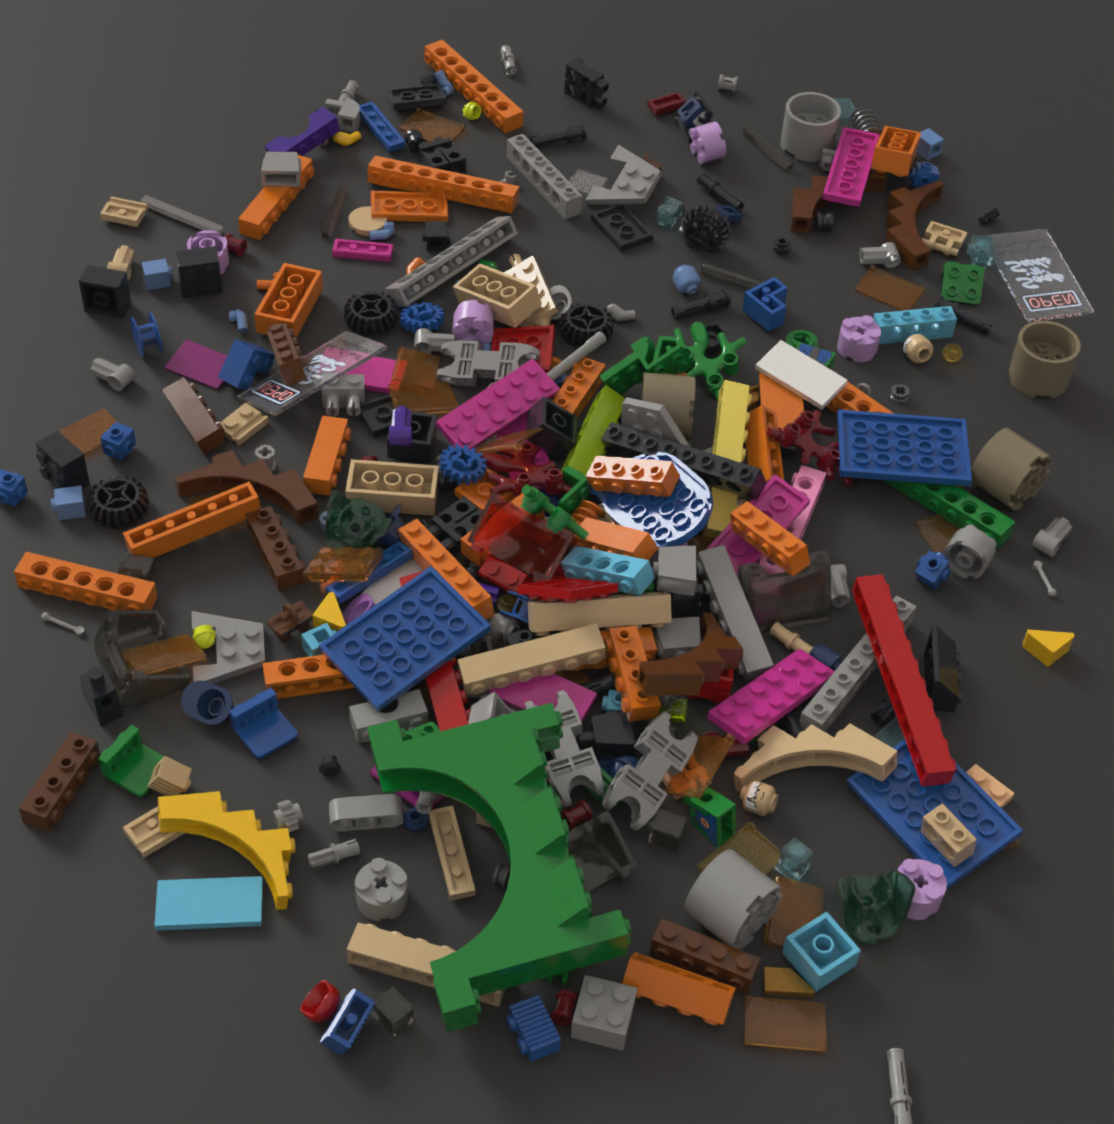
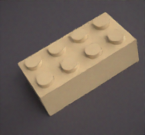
[453,264,542,328]
[345,459,439,516]

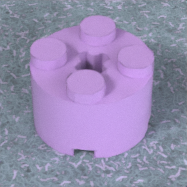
[689,122,726,165]
[187,230,229,274]
[452,300,494,347]
[837,315,881,362]
[890,859,947,920]

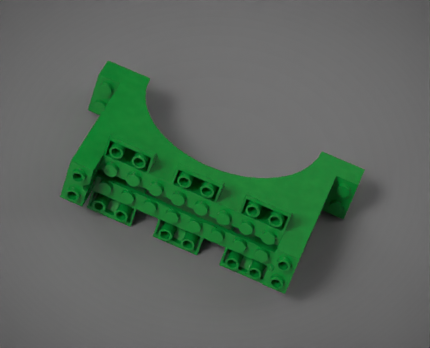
[367,703,632,1032]

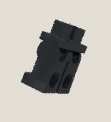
[564,57,609,108]
[418,136,466,174]
[427,496,489,556]

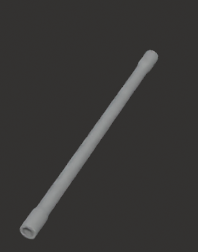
[435,331,606,467]

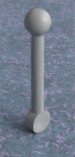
[1033,561,1057,597]
[41,612,85,636]

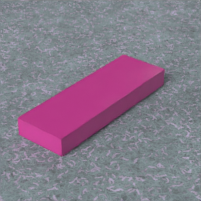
[332,239,394,262]

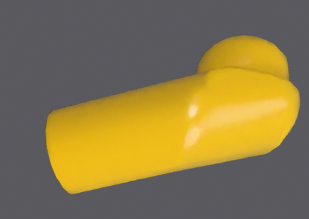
[333,131,361,146]

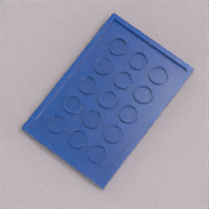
[837,410,972,486]
[319,566,491,712]
[847,740,1023,890]

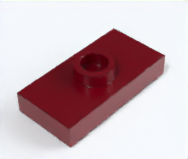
[647,92,687,116]

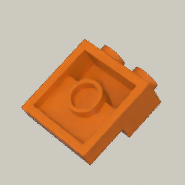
[455,467,516,516]

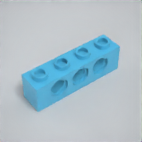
[873,306,957,344]
[560,546,655,596]

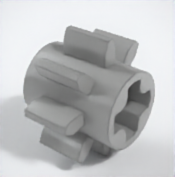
[273,799,303,832]

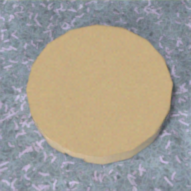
[348,206,387,236]

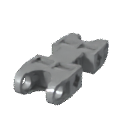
[436,340,540,387]
[525,690,604,807]
[602,711,698,831]

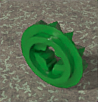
[786,330,818,349]

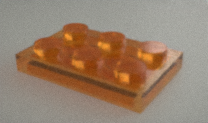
[302,547,384,582]

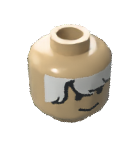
[903,334,933,364]
[740,780,778,816]

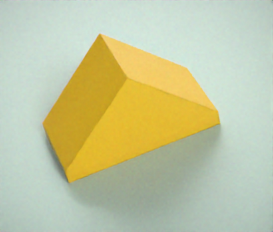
[312,592,346,632]
[1023,629,1074,667]

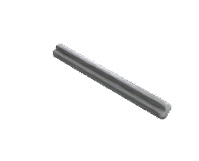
[141,195,224,236]

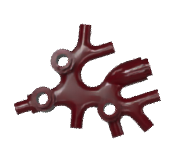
[767,410,854,487]
[481,437,573,497]

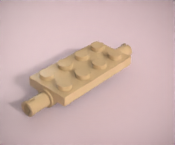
[504,254,558,327]

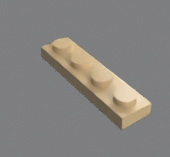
[428,806,476,901]

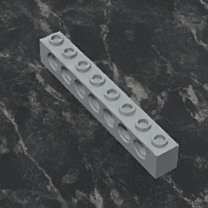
[385,216,518,307]
[799,595,917,732]

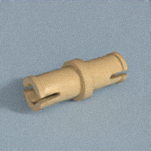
[769,622,813,654]

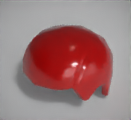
[300,980,341,1023]

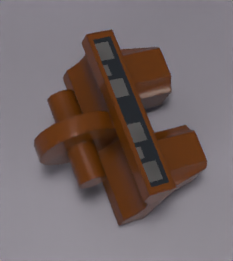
[267,600,314,642]

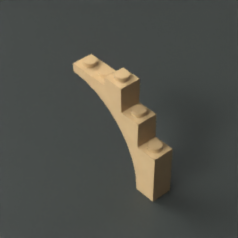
[734,724,898,793]

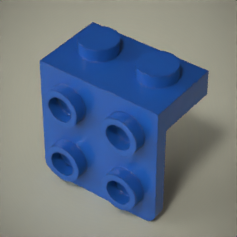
[229,688,298,759]

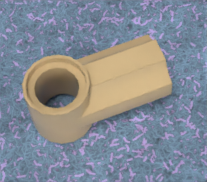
[107,245,135,281]

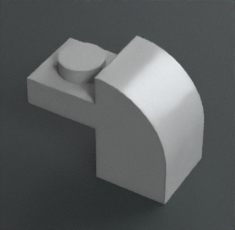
[325,98,360,132]

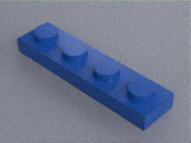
[359,101,406,152]
[325,541,414,604]

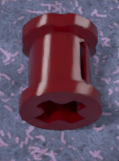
[223,233,247,257]
[560,800,593,831]
[550,990,579,1026]

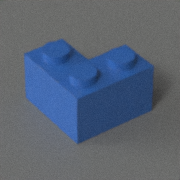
[742,277,788,332]
[218,339,275,390]

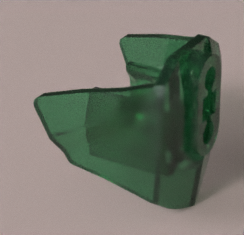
[326,490,392,561]
[835,869,916,944]

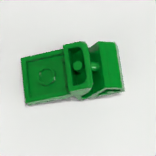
[600,336,692,396]

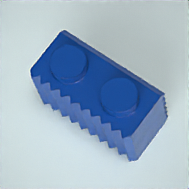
[320,989,376,1055]
[505,994,561,1062]

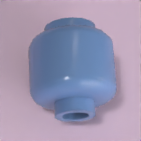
[672,264,701,295]

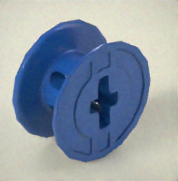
[130,312,163,357]
[499,590,534,625]

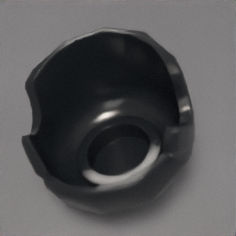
[705,324,727,354]

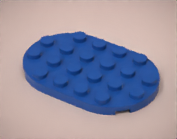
[602,452,713,549]

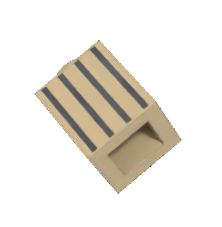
[148,756,192,796]

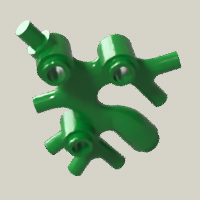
[673,322,747,402]
[520,484,589,540]

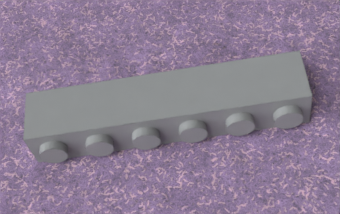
[696,545,774,682]

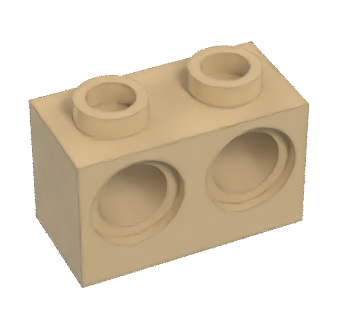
[921,803,977,867]

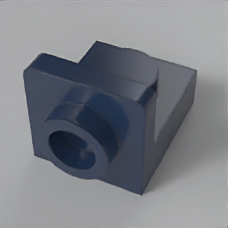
[677,96,705,128]
[715,205,744,223]

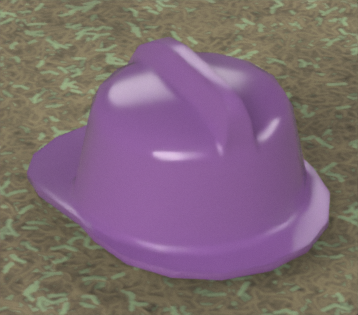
[342,593,375,625]

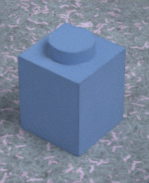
[917,128,944,160]
[142,258,174,290]
[51,486,86,520]

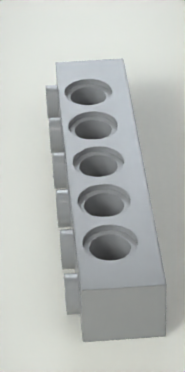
[507,134,582,219]

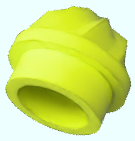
[463,102,481,120]
[193,625,217,649]

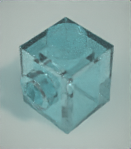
[967,235,995,266]

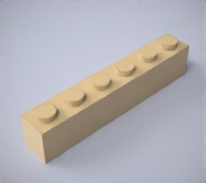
[527,592,672,636]
[458,623,605,695]
[347,923,505,1007]

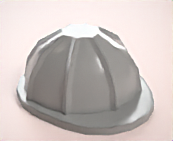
[549,285,573,320]

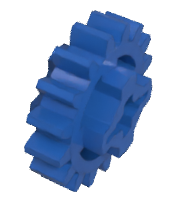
[400,302,445,333]
[438,444,487,486]

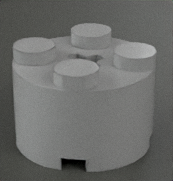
[943,525,997,579]
[355,858,408,921]

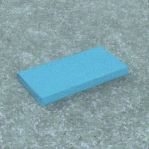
[155,876,263,931]

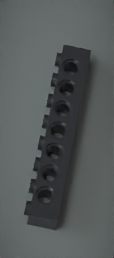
[601,422,767,501]

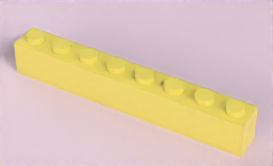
[702,380,752,541]

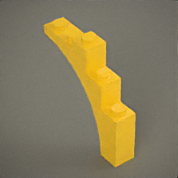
[158,791,295,910]

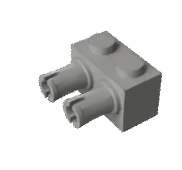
[322,374,365,416]

